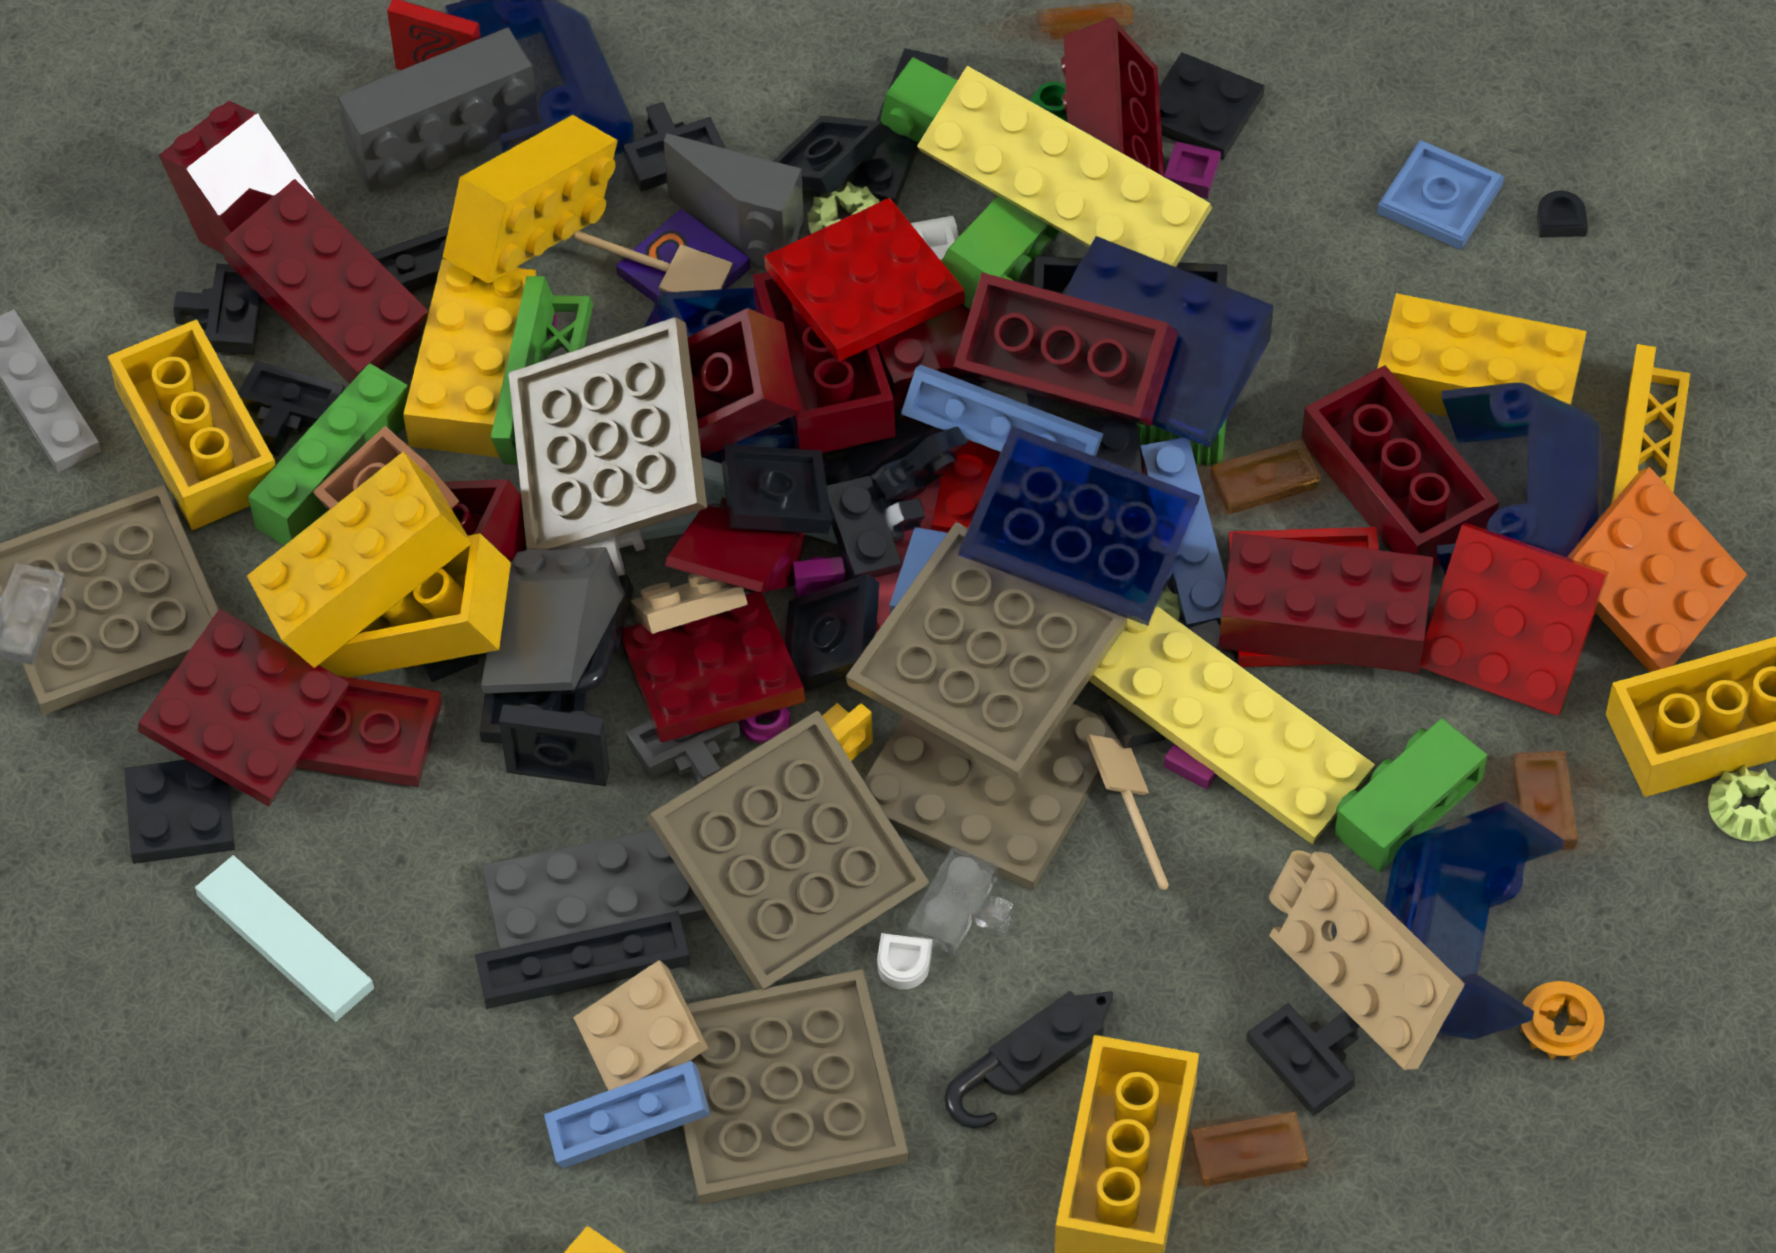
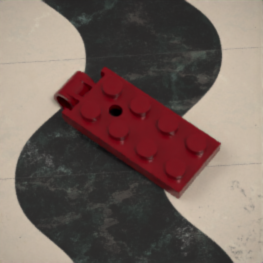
[296,675,442,787]

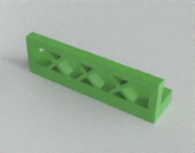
[491,276,593,465]

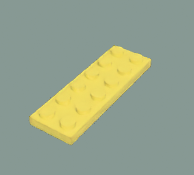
[917,66,1212,289]
[1089,588,1375,844]

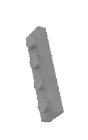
[0,309,101,473]

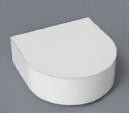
[877,933,933,990]

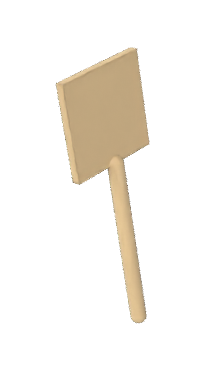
[573,231,733,309]
[1086,735,1169,890]

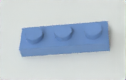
[544,1061,710,1168]

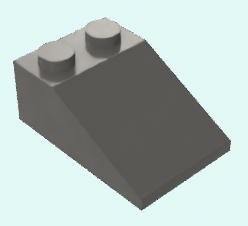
[664,133,804,266]
[481,547,625,693]

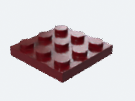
[620,591,806,743]
[138,608,350,807]

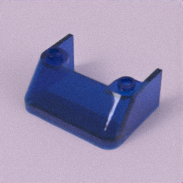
[445,0,634,155]
[1437,383,1603,575]
[1384,801,1564,1040]

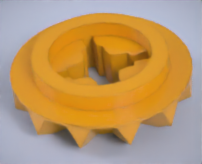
[1520,981,1604,1061]

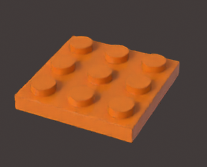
[1567,467,1747,672]

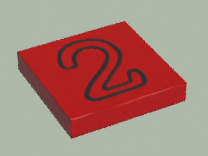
[387,0,481,70]

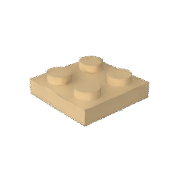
[630,574,748,634]
[573,960,708,1091]

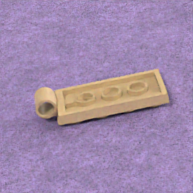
[1269,850,1465,1070]

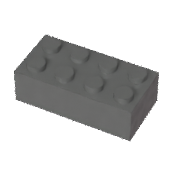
[337,27,539,193]

